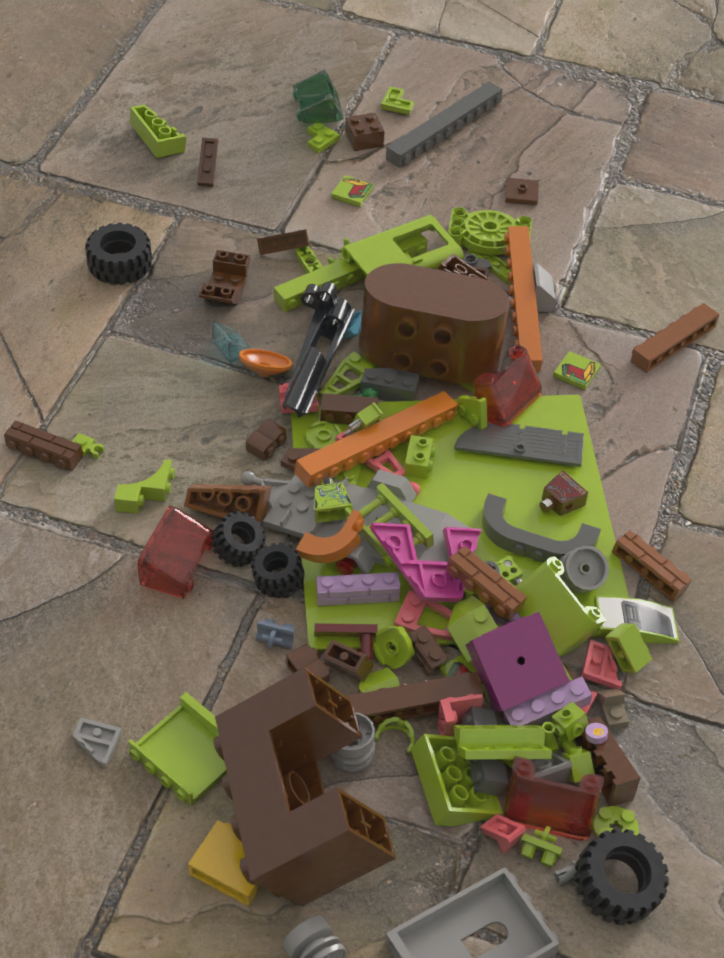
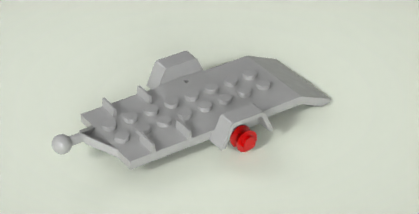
[241,469,470,575]

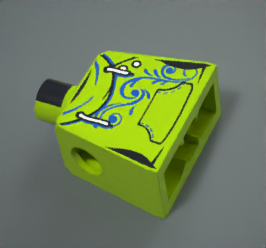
[314,478,353,523]

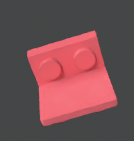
[437,694,484,736]

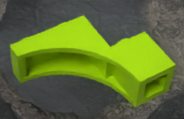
[114,459,175,514]

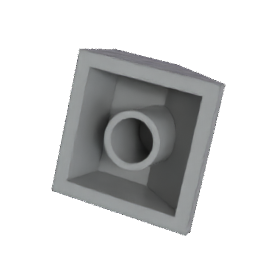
[533,263,558,312]

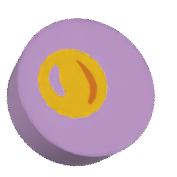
[585,723,608,744]

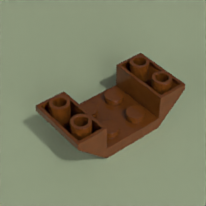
[199,250,250,304]

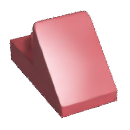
[480,814,526,854]

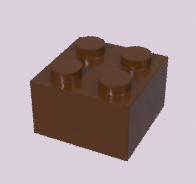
[345,113,385,151]

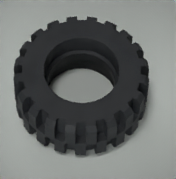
[85,223,152,285]
[574,828,669,925]

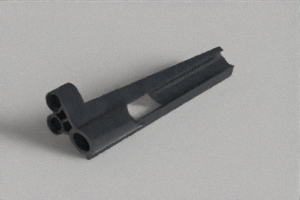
[282,282,355,418]

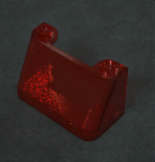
[474,344,542,426]
[138,505,214,599]
[503,756,604,841]

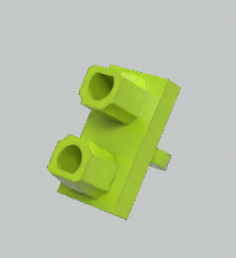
[521,826,563,868]

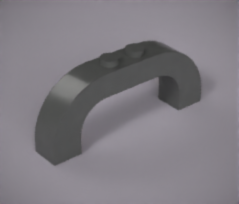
[482,493,601,563]

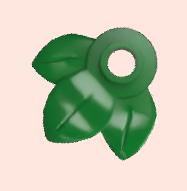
[350,388,378,398]

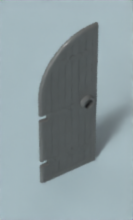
[454,422,584,467]

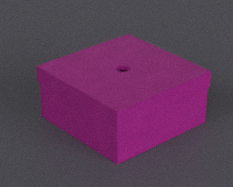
[465,612,570,712]

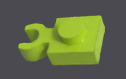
[72,433,105,459]

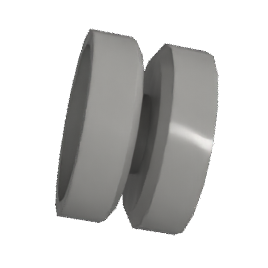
[560,546,609,594]

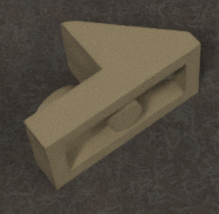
[596,688,629,729]

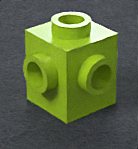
[552,702,589,742]

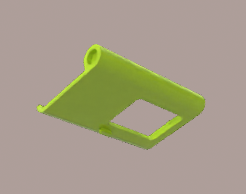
[341,215,464,276]

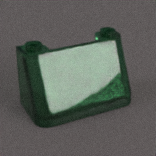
[292,69,344,123]

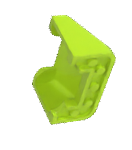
[515,556,606,657]

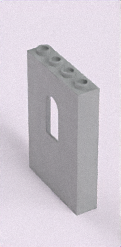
[385,867,559,958]

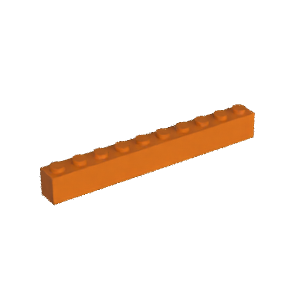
[504,226,543,371]
[294,391,458,488]

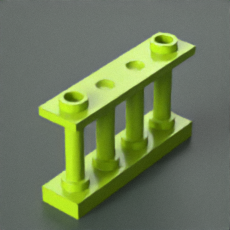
[345,483,434,572]

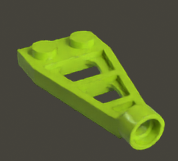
[317,351,381,403]

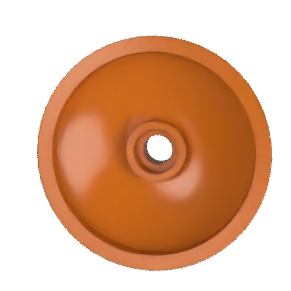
[239,349,293,377]

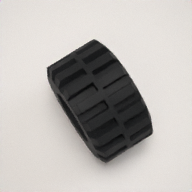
[211,511,266,567]
[251,542,305,598]

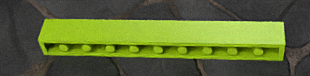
[274,233,428,312]

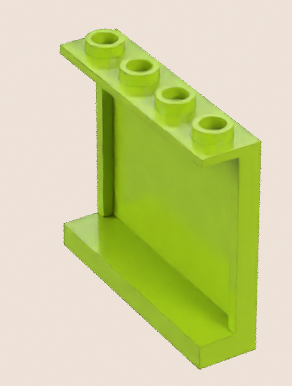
[128,692,227,806]

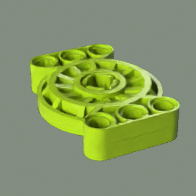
[447,207,532,255]

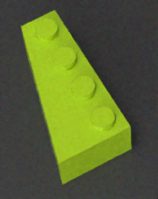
[129,104,186,158]

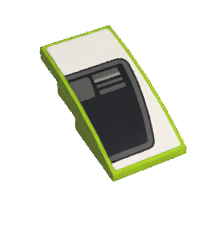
[594,596,679,643]

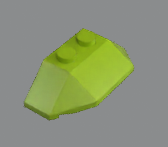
[447,595,498,666]

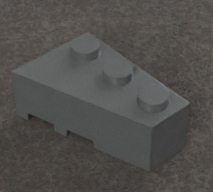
[360,368,421,402]

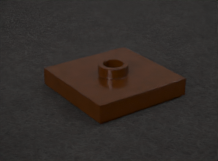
[505,178,539,205]

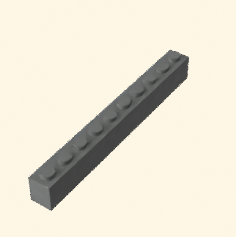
[386,82,503,168]

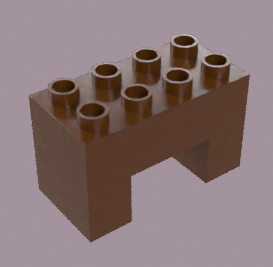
[214,667,396,906]

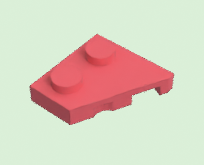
[581,640,622,690]

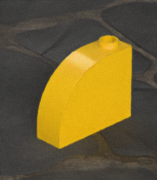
[188,820,259,907]

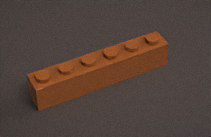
[631,303,719,373]

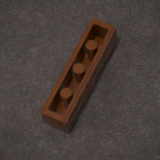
[4,420,83,471]

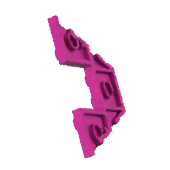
[369,522,482,602]

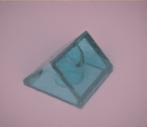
[212,321,251,363]

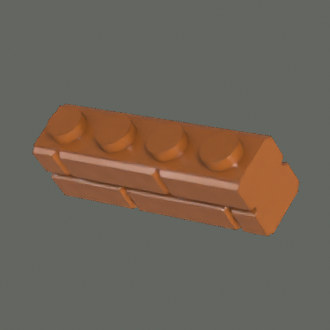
[611,530,692,602]
[446,546,527,621]

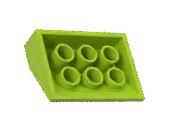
[410,734,503,826]

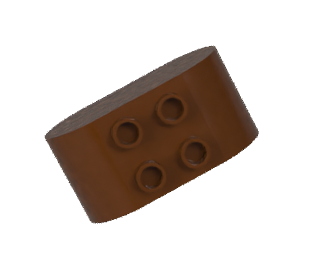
[358,263,510,383]

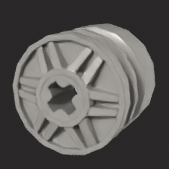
[330,712,375,772]
[283,916,347,958]

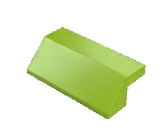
[453,725,552,759]

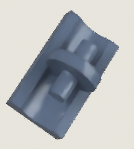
[255,618,295,649]

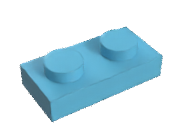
[342,310,362,340]

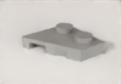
[72,717,122,768]

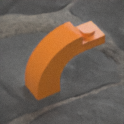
[296,509,364,563]

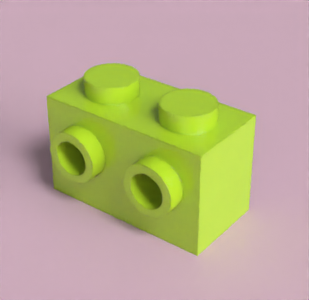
[405,435,436,479]
[605,623,652,673]

